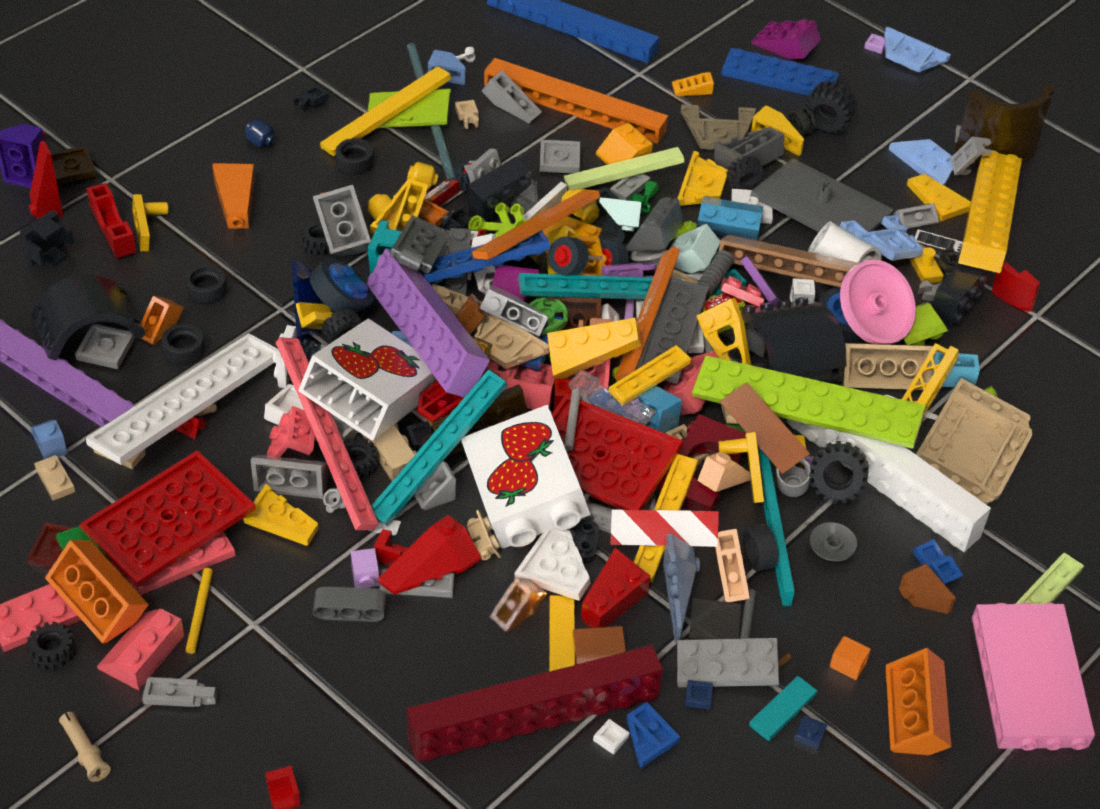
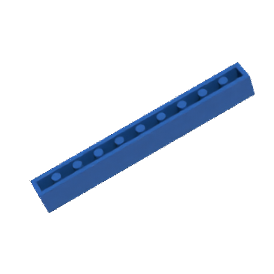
[487,0,659,63]

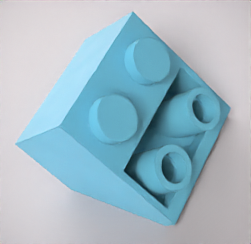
[932,352,980,387]

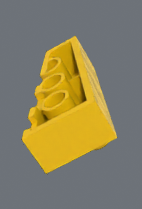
[547,318,642,379]

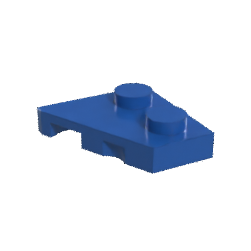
[627,702,680,768]

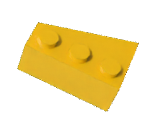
[369,179,428,237]

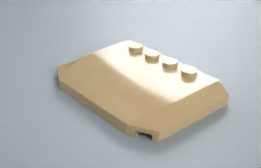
[916,378,1032,505]

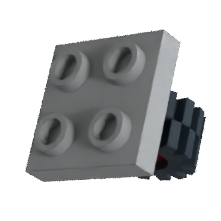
[454,148,501,191]

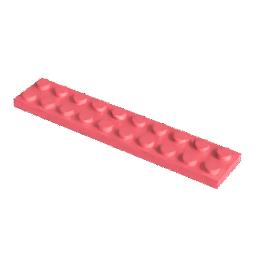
[0,531,235,652]

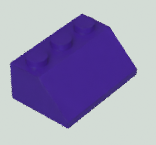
[0,124,45,188]

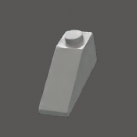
[482,70,542,123]

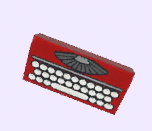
[425,180,459,207]

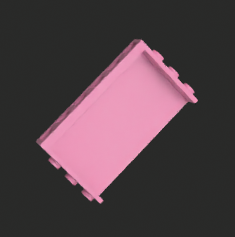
[972,602,1095,750]

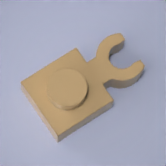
[455,100,479,129]

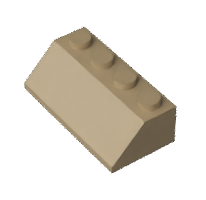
[843,343,933,390]

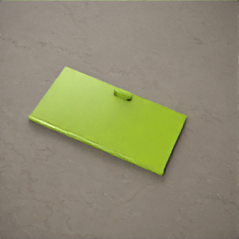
[368,89,451,128]

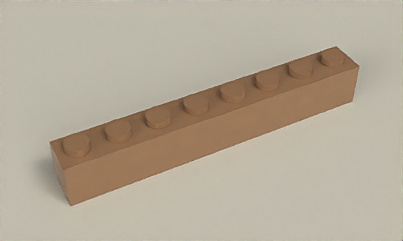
[719,234,859,287]

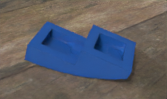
[912,539,963,585]

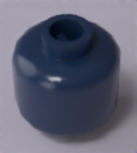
[244,119,275,148]

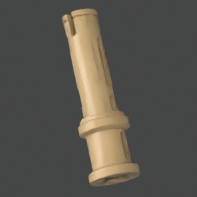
[59,712,111,782]

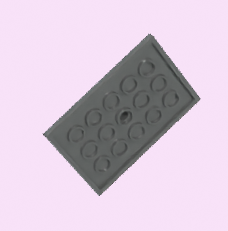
[750,158,894,232]

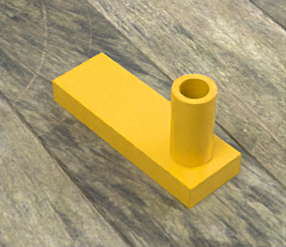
[132,194,168,251]
[718,432,764,503]

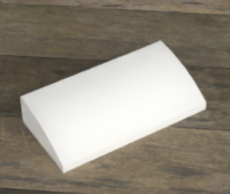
[264,384,359,443]

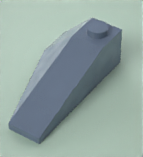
[663,534,700,642]

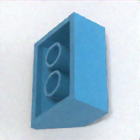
[697,196,764,241]

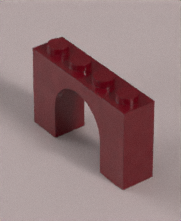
[657,414,746,511]

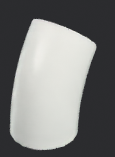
[808,221,881,263]

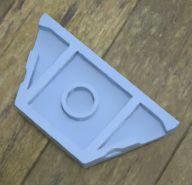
[884,27,951,72]
[889,139,953,186]

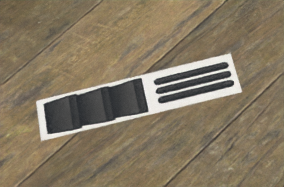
[915,229,962,252]

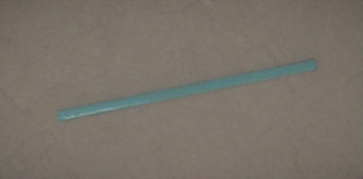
[407,43,456,180]

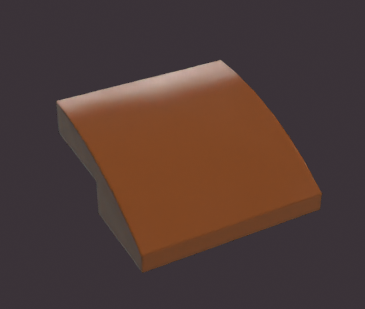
[455,294,485,335]
[573,626,626,665]

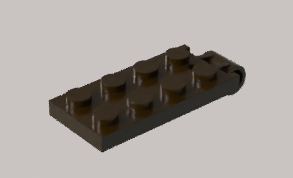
[423,384,527,458]

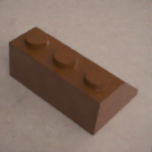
[536,296,601,331]

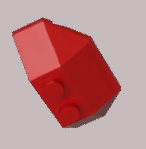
[418,366,500,423]

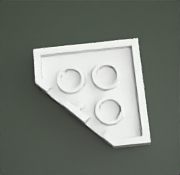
[514,528,591,601]

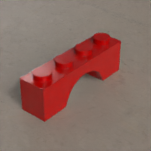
[86,183,136,258]

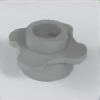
[323,488,345,513]

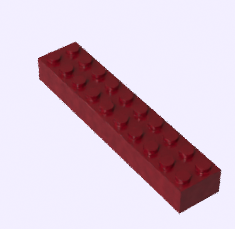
[407,645,663,762]

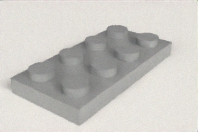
[677,638,779,687]

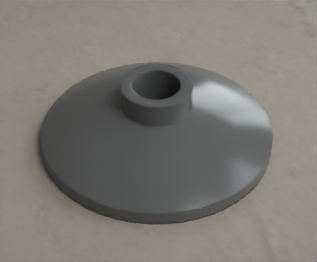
[810,522,857,561]

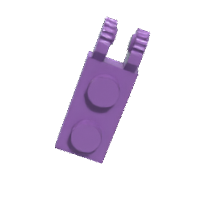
[601,263,655,278]

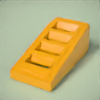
[672,72,714,97]

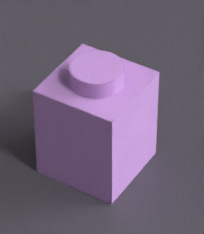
[351,548,379,588]

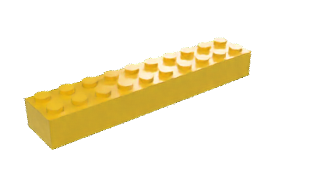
[958,150,1022,273]

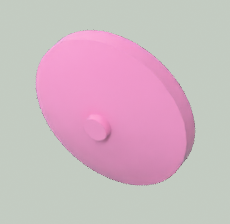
[840,260,916,345]

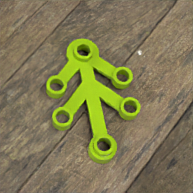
[468,203,528,237]

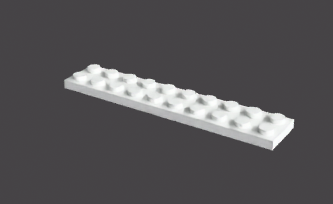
[86,333,277,465]

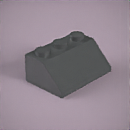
[626,197,684,251]

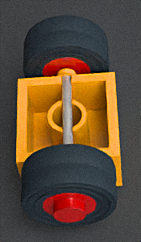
[548,236,629,276]

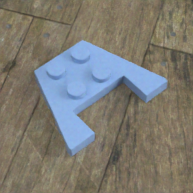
[839,215,923,261]

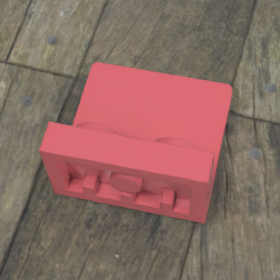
[267,406,315,457]

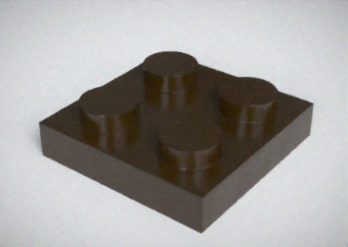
[51,145,96,185]

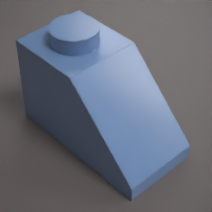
[428,50,466,85]
[30,420,67,459]

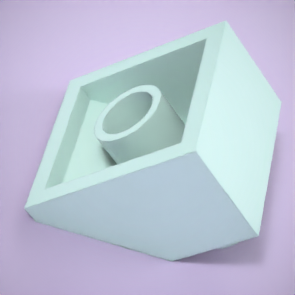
[600,198,641,232]
[669,224,720,274]

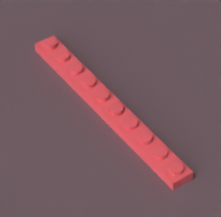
[276,337,379,530]

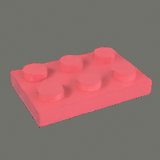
[721,276,764,307]

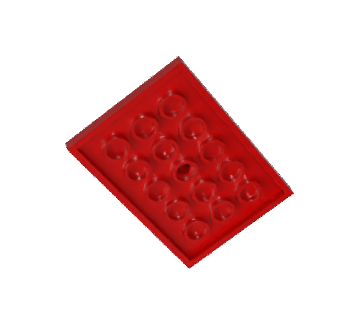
[551,394,684,510]
[79,450,256,587]

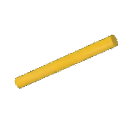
[185,568,213,654]

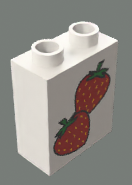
[298,319,435,441]
[461,405,590,549]

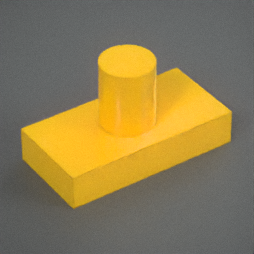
[909,247,944,283]

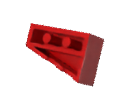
[581,548,650,628]

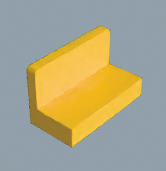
[296,302,336,329]

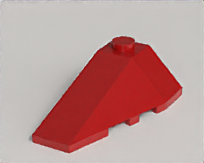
[28,141,63,220]
[377,515,481,595]

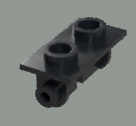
[441,204,471,231]

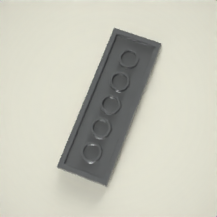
[636,277,709,384]

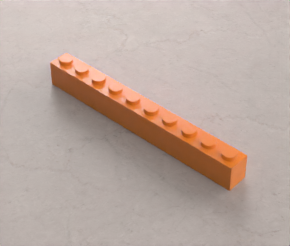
[484,58,668,144]

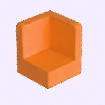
[830,636,871,680]

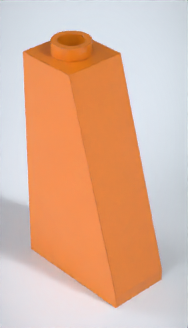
[212,163,255,229]

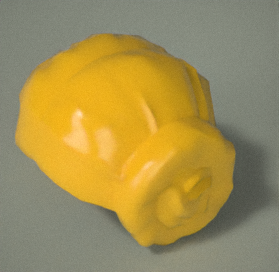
[561,188,600,224]

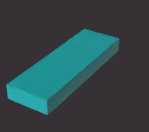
[749,676,817,741]

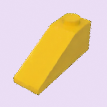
[751,106,804,156]

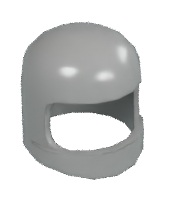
[776,459,811,497]

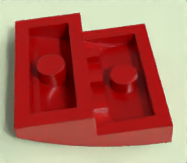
[991,261,1040,312]

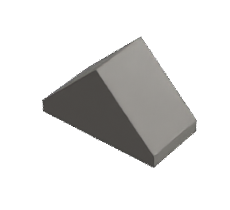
[414,461,456,510]

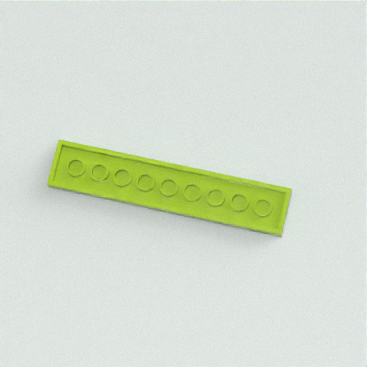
[692,355,925,448]

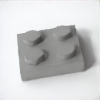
[540,140,580,173]
[75,324,135,369]

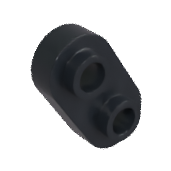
[574,520,599,563]

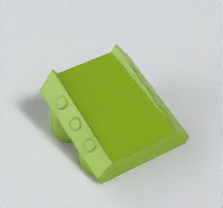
[901,302,948,346]

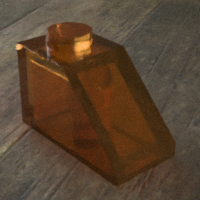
[490,577,547,632]

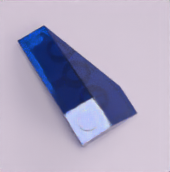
[292,260,321,343]

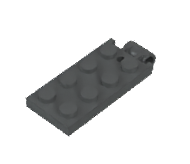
[389,215,450,274]

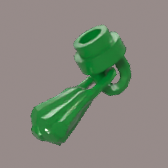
[630,181,659,213]

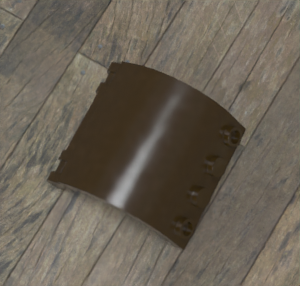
[954,84,1055,166]

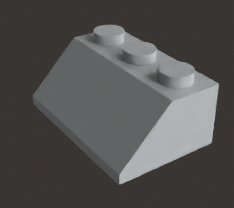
[313,185,371,255]
[251,455,328,499]

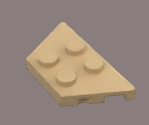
[474,311,550,369]

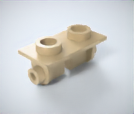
[467,510,501,560]

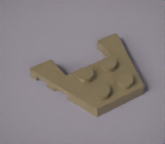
[681,104,756,150]

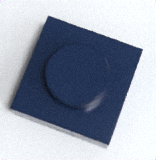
[685,680,713,710]
[794,715,828,749]

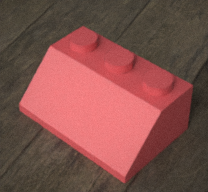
[661,351,719,416]
[97,609,184,691]

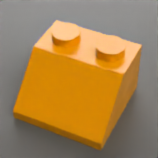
[596,122,653,165]

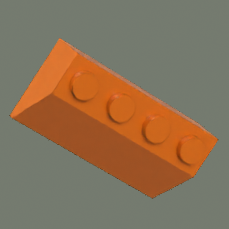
[45,540,149,643]
[886,648,951,755]

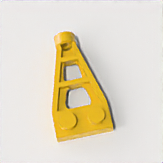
[697,298,751,365]

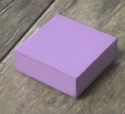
[864,34,885,54]

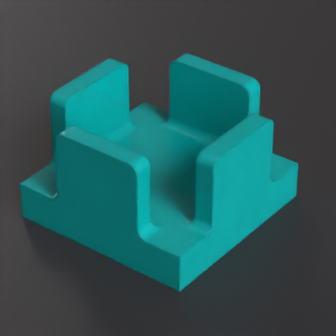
[367,220,402,274]

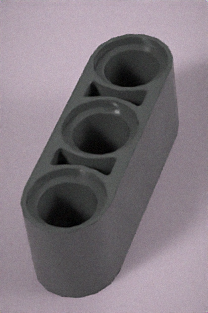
[313,587,386,622]

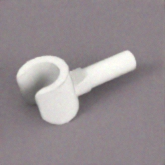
[456,47,475,62]

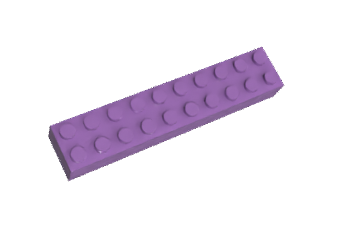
[367,248,490,397]

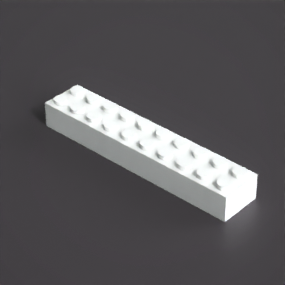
[786,419,991,552]

